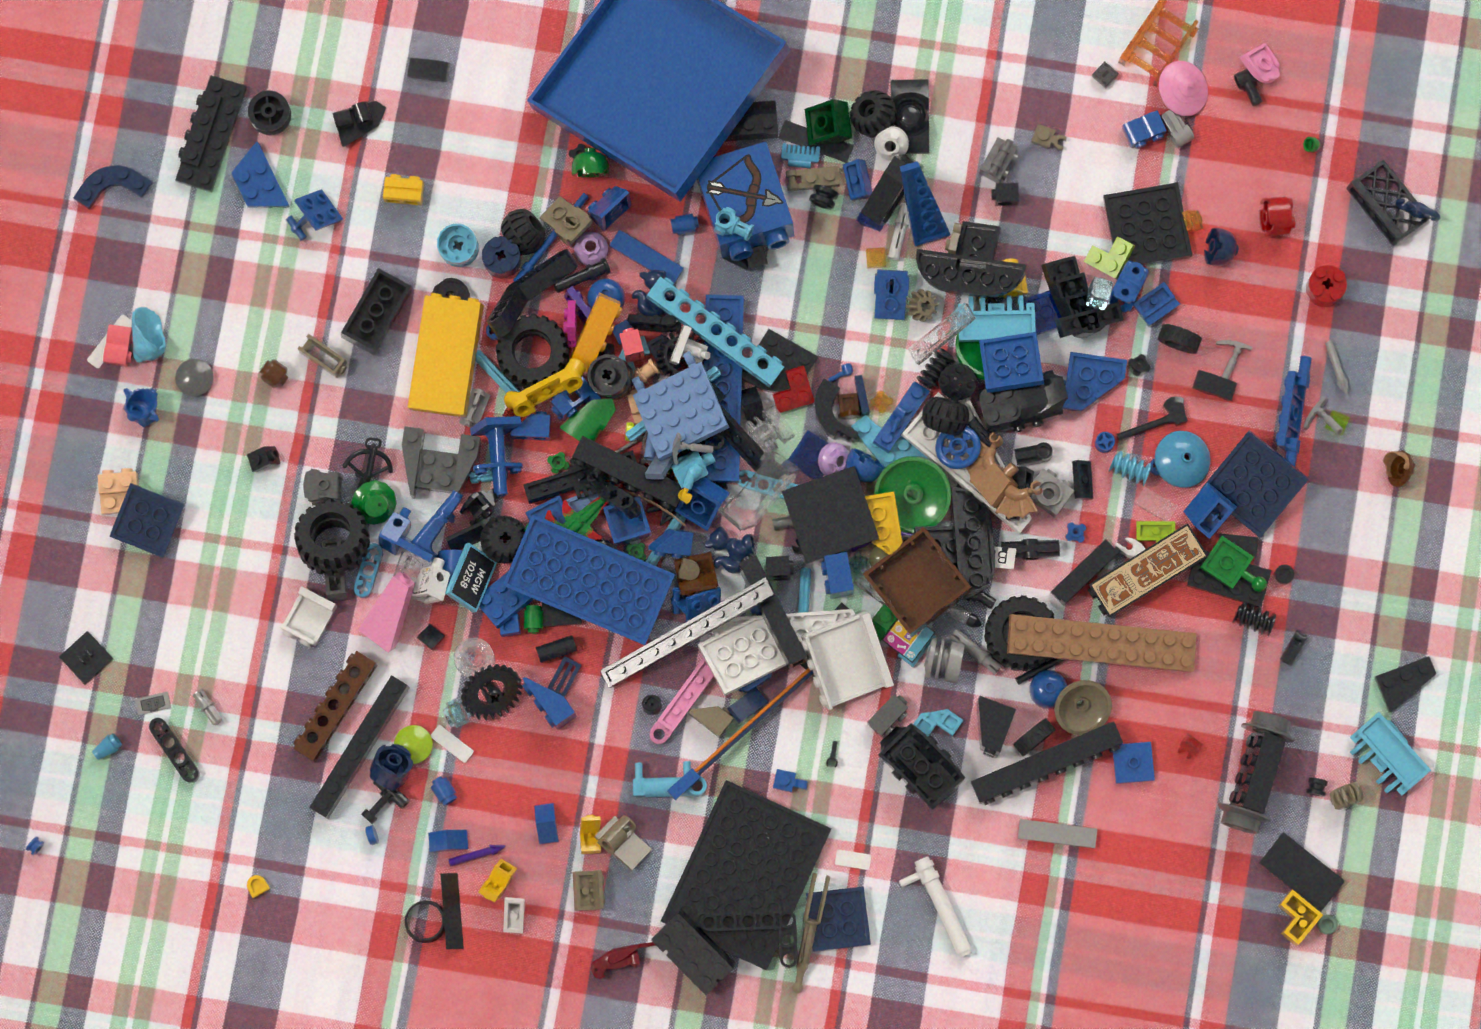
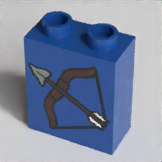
[697,142,794,261]

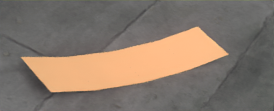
[622,489,686,527]

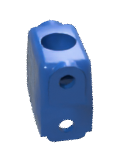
[1108,261,1149,313]

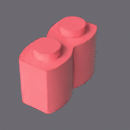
[103,324,133,367]

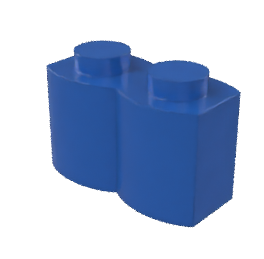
[1122,110,1167,149]

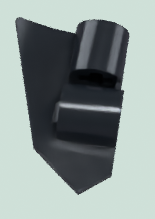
[332,101,386,147]

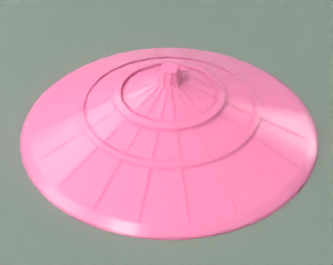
[1159,61,1208,116]

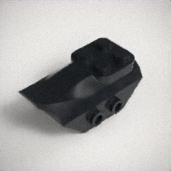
[979,370,1068,433]
[878,723,966,810]

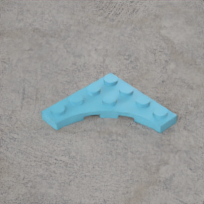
[851,415,930,467]

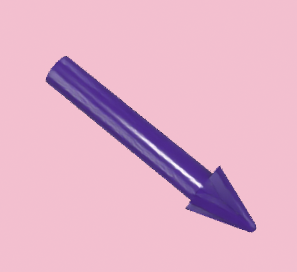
[448,845,505,866]

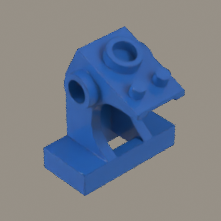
[551,376,601,421]

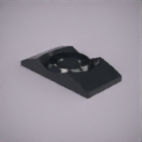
[890,79,929,154]

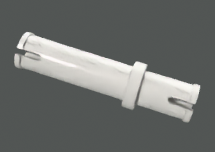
[887,203,910,261]

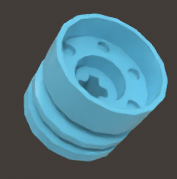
[437,224,479,267]

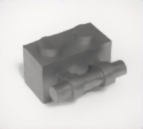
[979,137,1019,183]

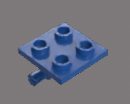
[285,189,343,241]
[671,587,721,622]

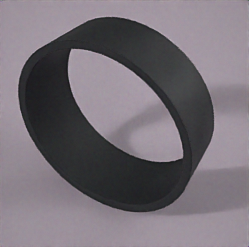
[404,900,445,943]

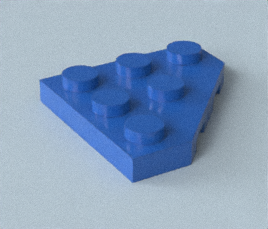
[1062,352,1127,411]

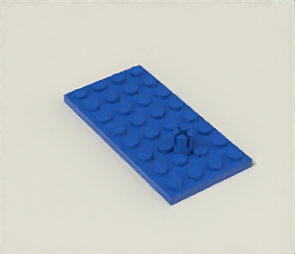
[502,514,675,645]

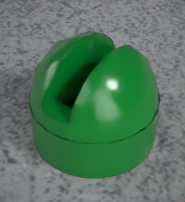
[1303,137,1320,152]

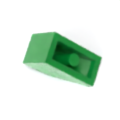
[872,604,897,643]

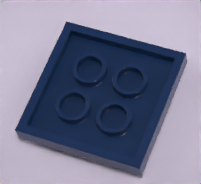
[109,483,185,558]
[806,886,871,952]

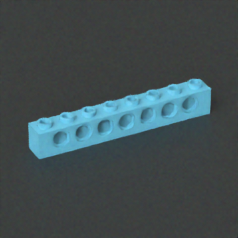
[646,277,784,388]

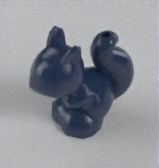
[632,269,675,316]
[704,526,755,574]

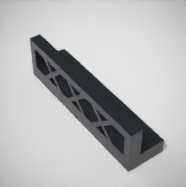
[1050,539,1120,606]

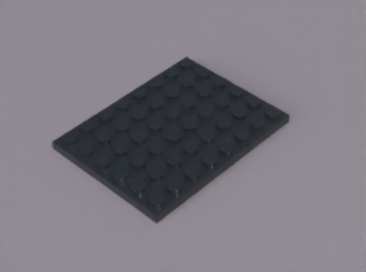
[661,780,832,971]

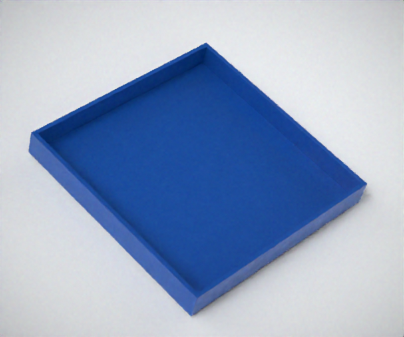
[527,0,791,202]

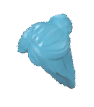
[132,307,166,363]

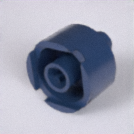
[482,236,521,279]
[370,744,413,791]

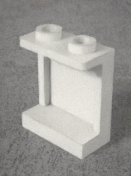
[280,586,337,647]

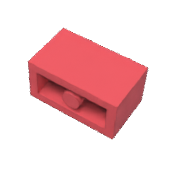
[619,328,645,363]

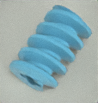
[1108,451,1151,486]

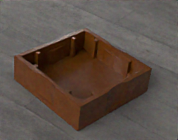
[863,527,973,637]

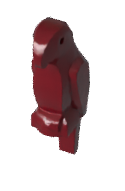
[591,942,656,979]

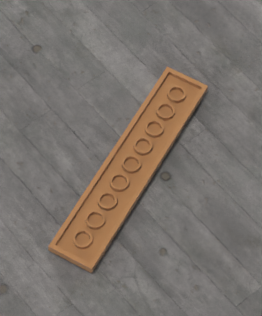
[1007,614,1196,672]

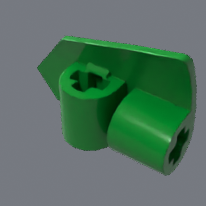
[560,398,616,442]

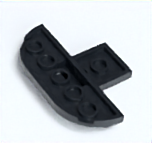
[916,221,1028,298]
[914,487,995,600]

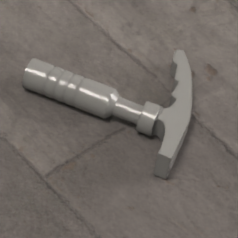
[1216,340,1253,379]
[1304,396,1343,435]
[672,433,713,465]

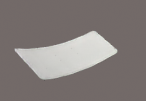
[431,725,474,763]

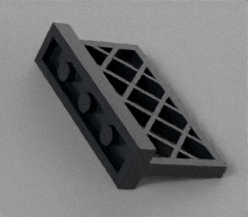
[1346,160,1430,247]

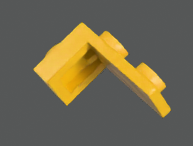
[579,815,601,854]

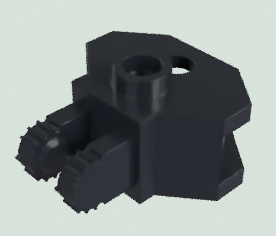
[459,488,499,526]

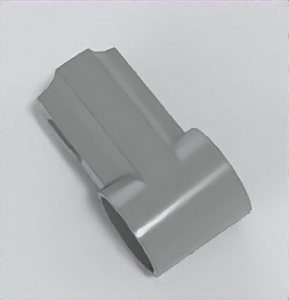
[1161,110,1195,148]

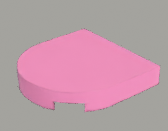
[1240,43,1280,84]

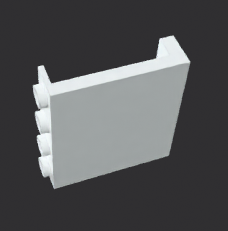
[800,611,894,710]

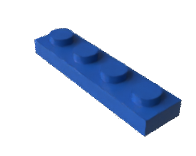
[873,381,930,453]

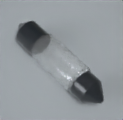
[944,603,982,628]

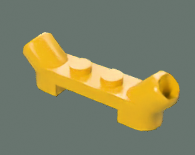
[504,358,586,417]

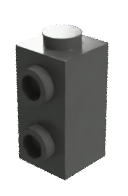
[867,694,908,737]

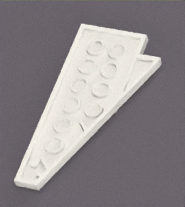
[901,392,1032,534]
[698,609,856,696]

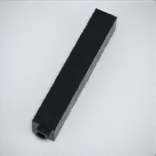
[738,556,807,669]

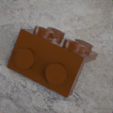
[673,552,719,595]

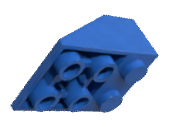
[522,677,577,730]

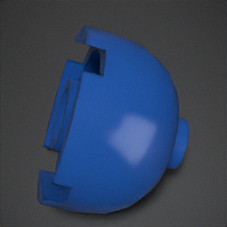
[587,278,625,308]
[846,448,885,483]
[1029,670,1068,709]

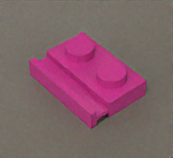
[564,300,577,347]

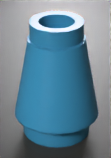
[92,733,122,760]

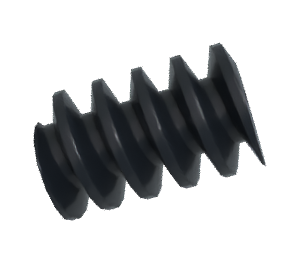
[916,347,956,389]
[1232,602,1276,637]

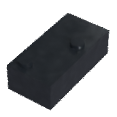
[341,268,412,356]

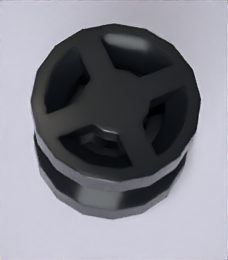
[1306,777,1328,797]

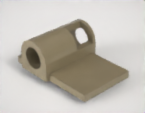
[539,196,593,247]
[594,815,652,871]

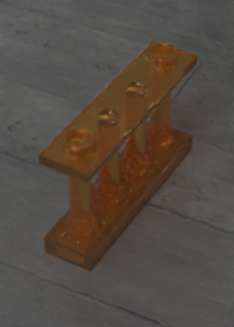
[1118,0,1199,87]

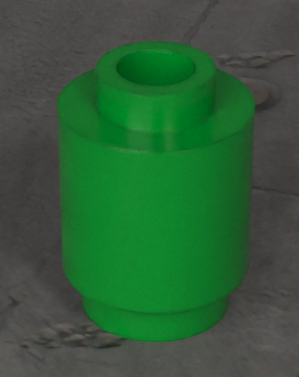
[524,605,544,634]

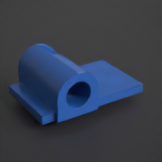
[874,269,909,320]

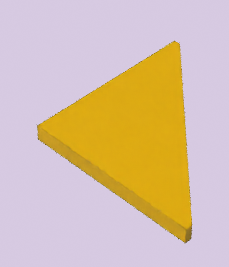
[865,492,903,555]

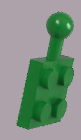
[1200,536,1267,592]

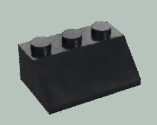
[725,100,778,141]

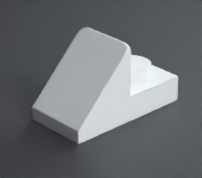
[503,897,526,934]

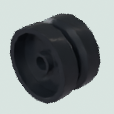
[587,354,634,400]

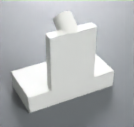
[669,325,710,365]

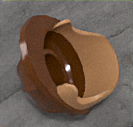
[1383,450,1415,488]

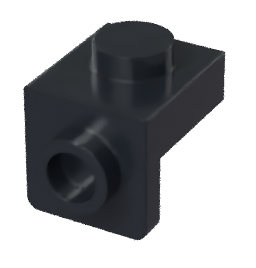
[247,446,281,472]

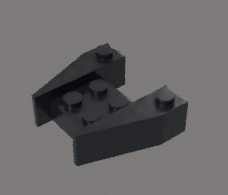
[861,154,924,225]

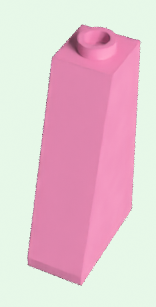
[358,572,415,653]

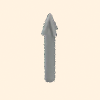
[1325,341,1348,395]

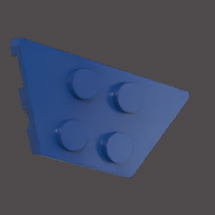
[231,141,290,208]

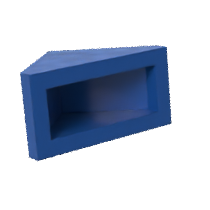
[534,803,559,844]
[428,830,469,852]

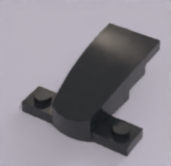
[1041,256,1124,338]

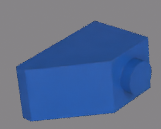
[511,411,551,441]

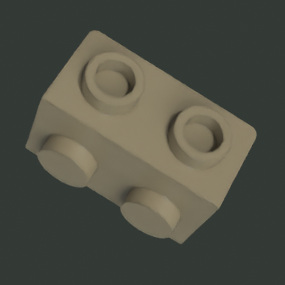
[572,870,605,911]

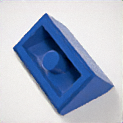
[843,159,872,201]

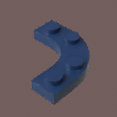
[73,165,152,209]

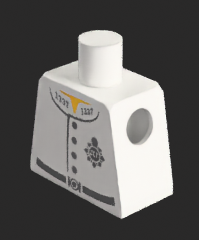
[411,557,450,604]

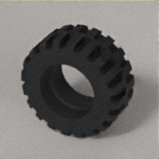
[496,314,570,389]
[294,499,370,576]
[984,595,1055,671]

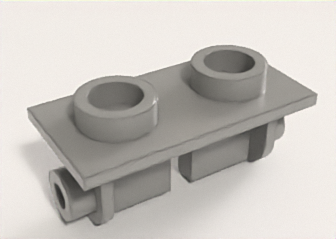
[459,388,490,428]

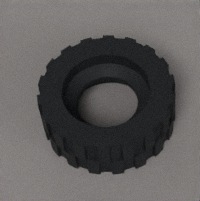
[1157,324,1202,354]
[1013,718,1056,756]

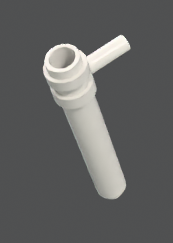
[899,856,971,957]

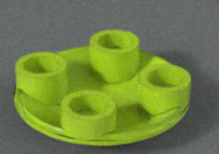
[394,725,433,764]

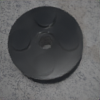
[248,90,291,135]

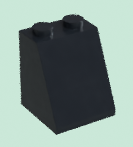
[976,696,1016,758]

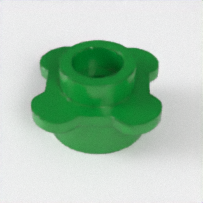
[547,452,569,474]
[626,543,646,561]

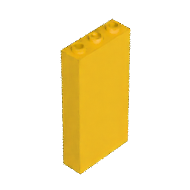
[407,293,484,418]

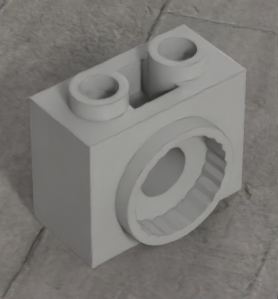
[1031,469,1075,518]

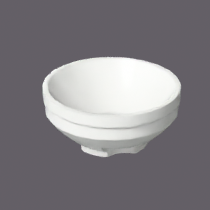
[874,126,909,161]

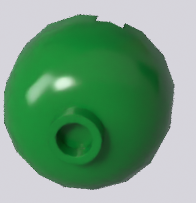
[572,148,609,177]

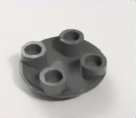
[175,359,213,396]

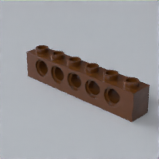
[293,651,378,762]

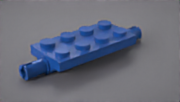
[1276,356,1312,467]

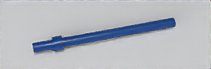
[513,193,589,281]

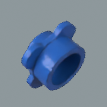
[1066,522,1086,543]

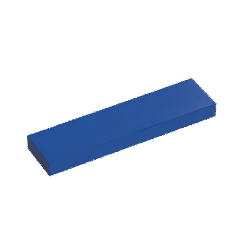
[609,230,684,285]

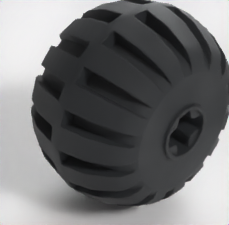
[850,90,897,137]
[501,209,546,255]
[922,397,970,435]
[480,516,525,564]

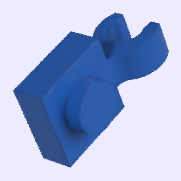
[773,769,808,793]

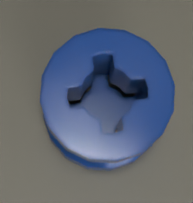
[1095,432,1115,453]

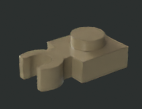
[1031,124,1067,151]
[945,223,962,254]

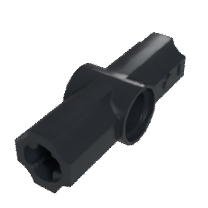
[1001,538,1060,560]

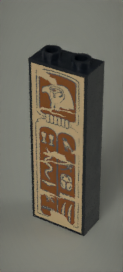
[1088,523,1208,617]

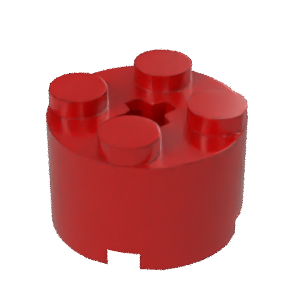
[1259,196,1296,236]
[1306,265,1347,307]

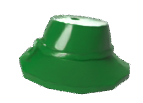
[351,480,397,525]

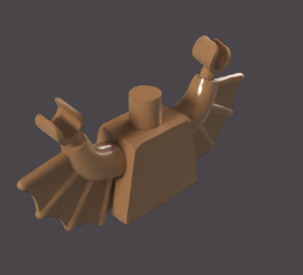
[966,433,1043,519]

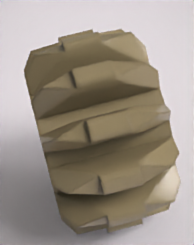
[905,289,939,322]
[1330,782,1364,810]

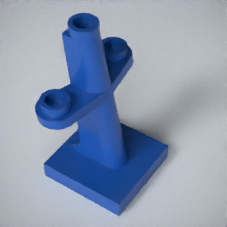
[470,416,523,497]
[396,490,463,562]

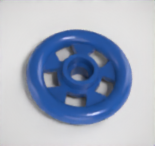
[935,427,981,469]

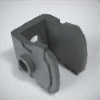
[303,468,343,506]

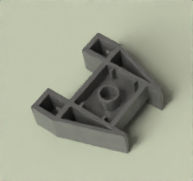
[402,426,482,499]

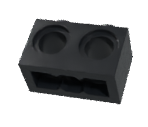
[766,555,794,581]

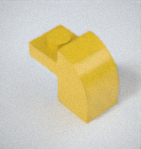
[478,859,517,902]

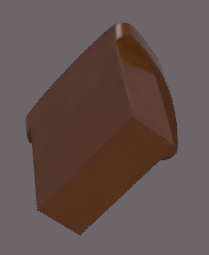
[838,393,861,419]

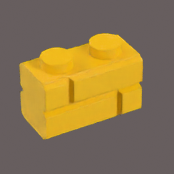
[383,174,424,206]

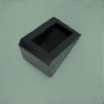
[741,386,767,428]

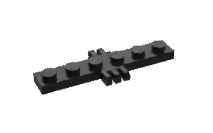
[523,450,636,504]

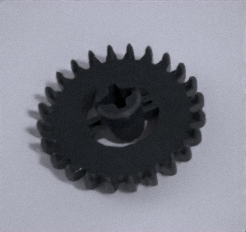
[460,664,523,721]

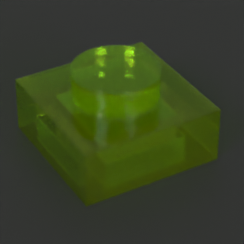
[1324,410,1350,436]

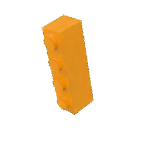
[568,292,622,373]

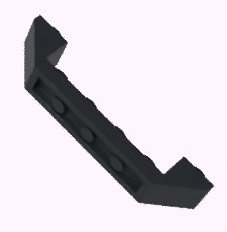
[712,383,790,479]

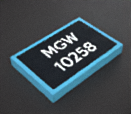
[445,543,497,613]

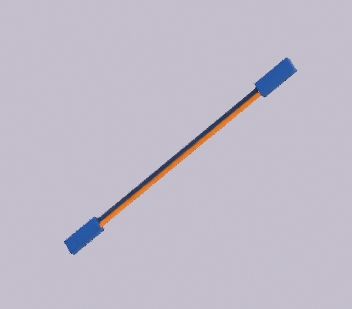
[667,668,814,801]

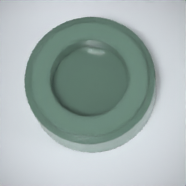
[1317,915,1338,935]

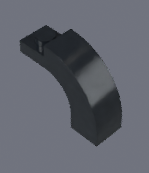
[815,379,858,442]

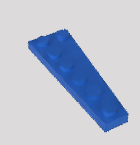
[900,161,951,246]

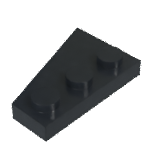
[1374,656,1436,713]

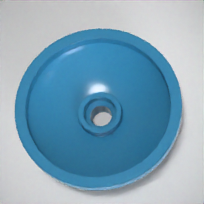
[1154,431,1211,488]

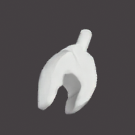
[1115,537,1145,558]

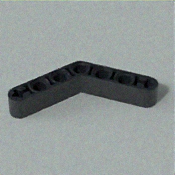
[487,249,578,338]

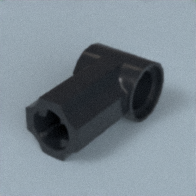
[1014,442,1053,466]

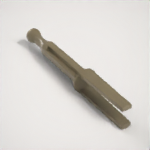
[792,873,830,994]

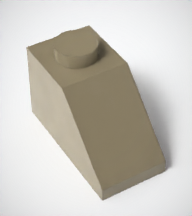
[689,706,734,738]

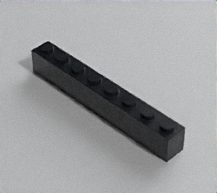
[309,675,410,819]
[971,721,1123,806]

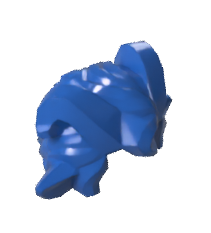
[123,388,159,427]

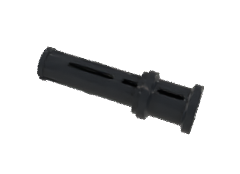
[553,258,611,293]

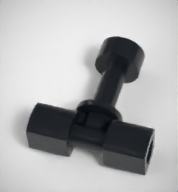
[361,781,410,824]

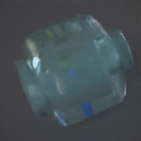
[443,698,471,729]

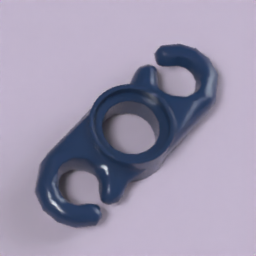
[1396,199,1440,221]

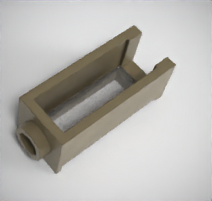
[297,334,347,378]

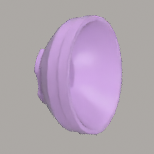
[574,232,609,265]
[818,442,849,475]

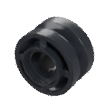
[809,185,839,209]

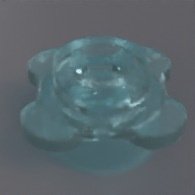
[849,552,867,573]

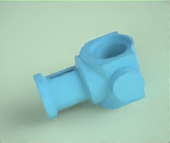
[714,207,754,241]

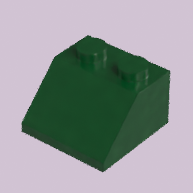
[804,99,852,146]

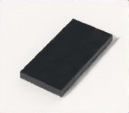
[1259,832,1345,912]

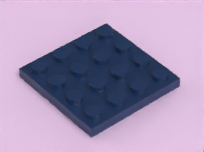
[1201,430,1309,538]

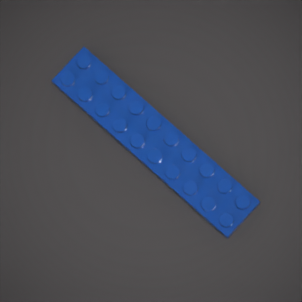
[701,295,744,483]

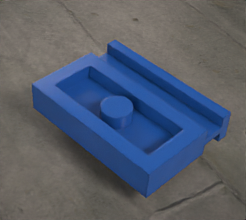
[1133,282,1180,327]

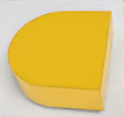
[247,875,270,899]

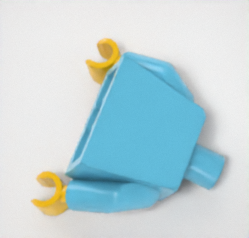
[671,451,716,504]

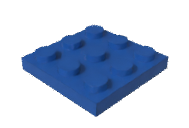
[979,332,1044,393]

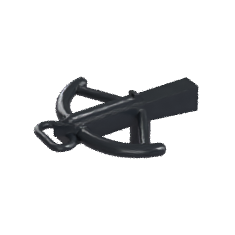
[342,437,393,489]

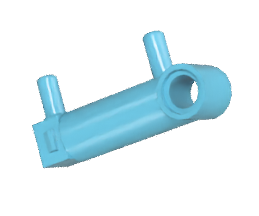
[633,761,707,797]

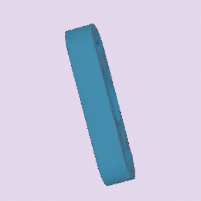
[354,543,383,598]

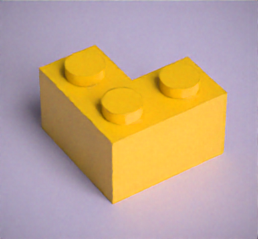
[1278,890,1323,946]

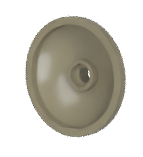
[1054,680,1112,735]

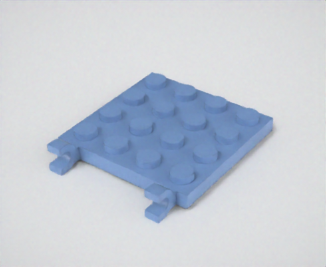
[631,351,729,461]

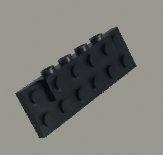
[175,75,247,193]

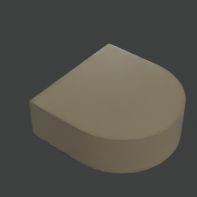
[678,558,700,580]

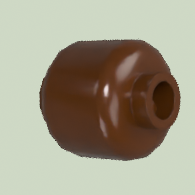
[259,359,288,388]

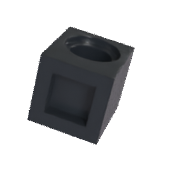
[991,183,1019,206]

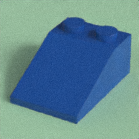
[588,186,631,231]

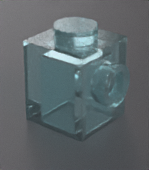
[1086,277,1113,310]

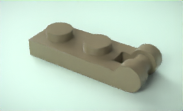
[786,166,840,191]

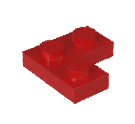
[772,365,814,414]

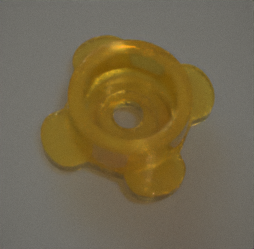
[870,391,893,413]

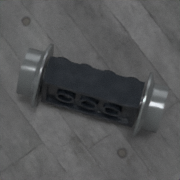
[1217,711,1294,834]

